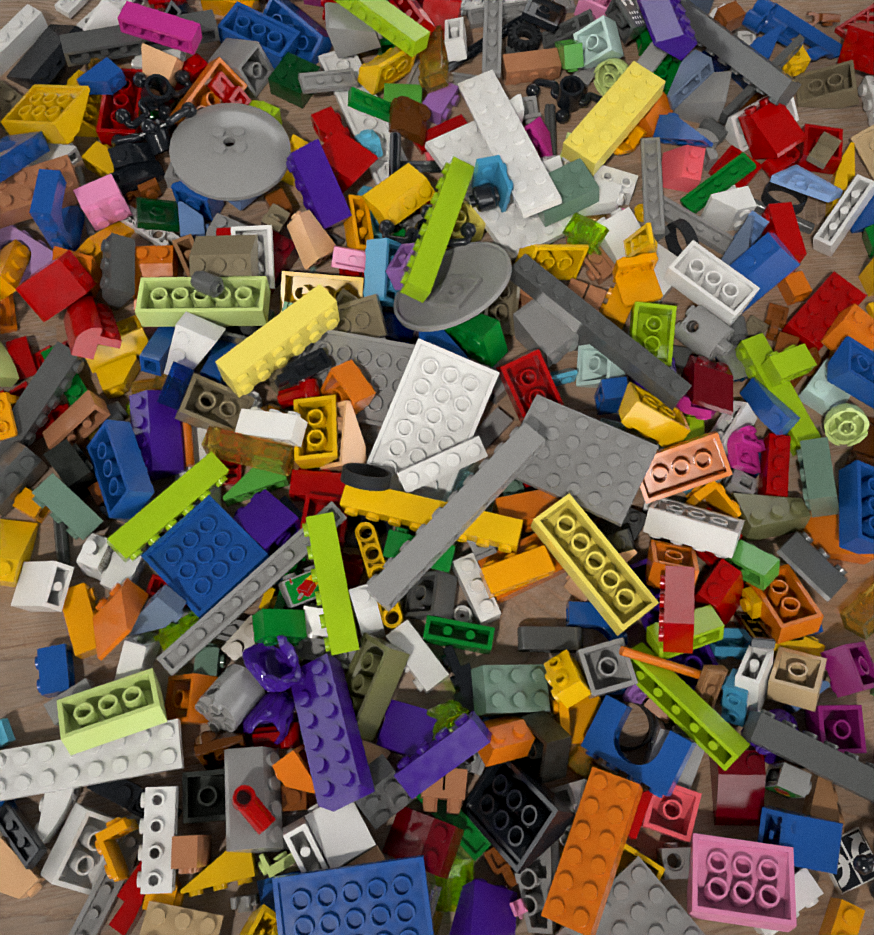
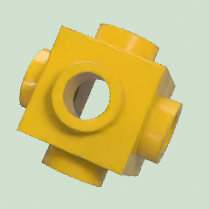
[781,45,811,76]

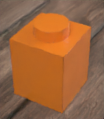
[778,270,813,306]

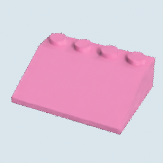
[687,833,797,932]

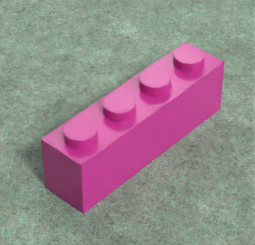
[118,1,202,55]

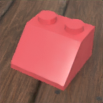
[661,145,706,193]
[641,785,702,842]

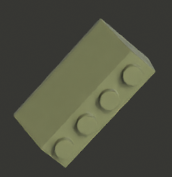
[345,632,410,742]

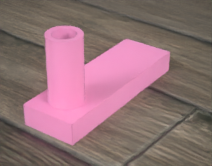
[331,245,366,273]

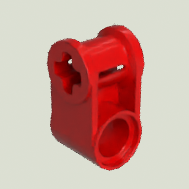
[762,147,800,179]

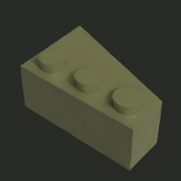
[730,493,812,542]

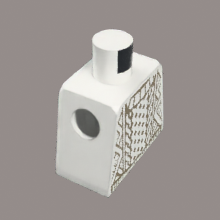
[76,533,113,580]

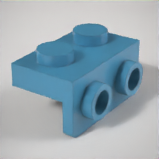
[709,627,749,660]
[720,668,748,727]

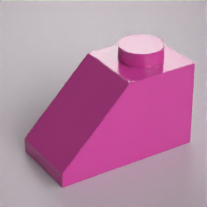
[524,116,553,158]

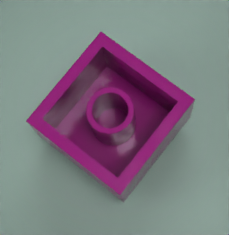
[820,641,874,698]
[805,705,867,754]

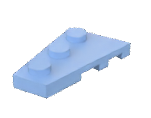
[770,164,843,203]

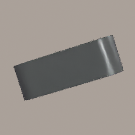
[517,626,583,653]

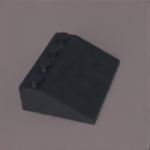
[6,24,84,89]
[461,759,575,874]

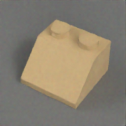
[767,647,827,712]

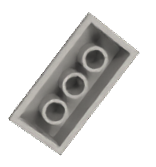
[224,746,283,853]

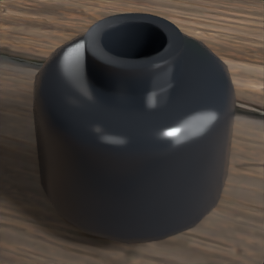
[469,183,500,212]

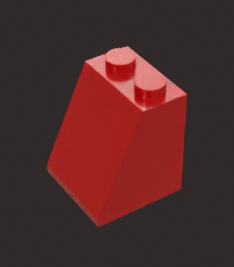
[738,96,807,159]
[322,129,378,194]
[15,250,97,322]
[694,558,744,627]

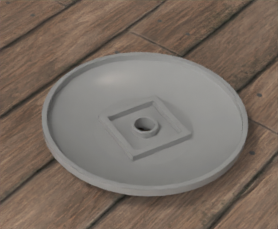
[169,103,291,201]
[394,242,512,332]

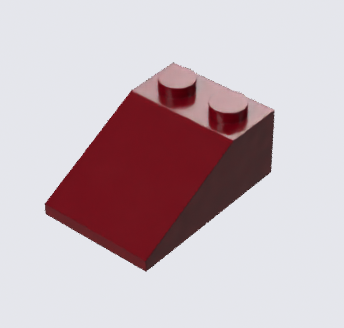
[270,231,299,296]
[680,355,733,416]
[709,750,766,826]
[382,807,465,879]

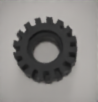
[507,20,541,52]

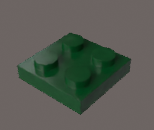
[136,197,179,232]

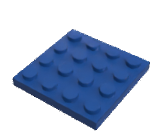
[141,495,269,619]

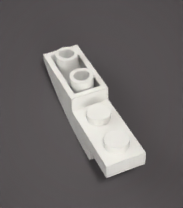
[35,787,81,843]

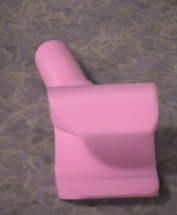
[509,898,528,920]

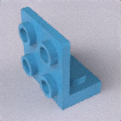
[471,155,513,212]

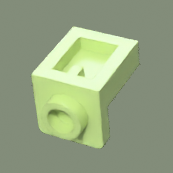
[258,851,296,878]

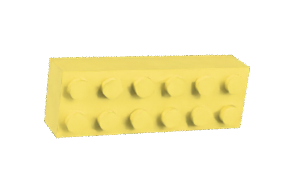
[561,61,666,177]
[215,284,340,398]
[531,493,659,636]

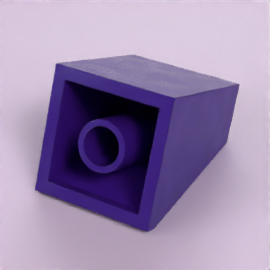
[233,489,301,556]
[376,700,455,758]
[449,878,517,935]

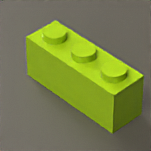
[647,604,724,659]

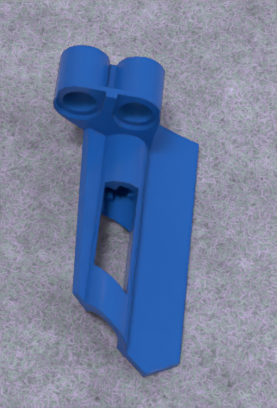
[742,0,842,60]

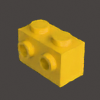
[544,649,592,709]

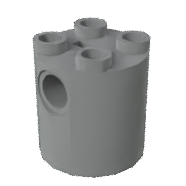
[674,305,734,361]
[195,664,265,732]

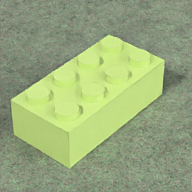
[57,668,168,755]

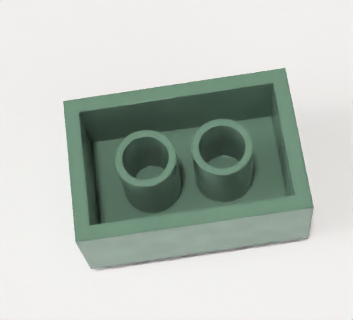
[537,158,599,227]
[797,437,839,517]
[32,473,103,540]
[471,664,550,717]

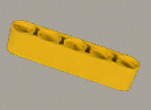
[355,522,404,630]

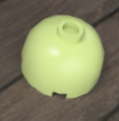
[593,58,629,96]
[824,403,869,446]

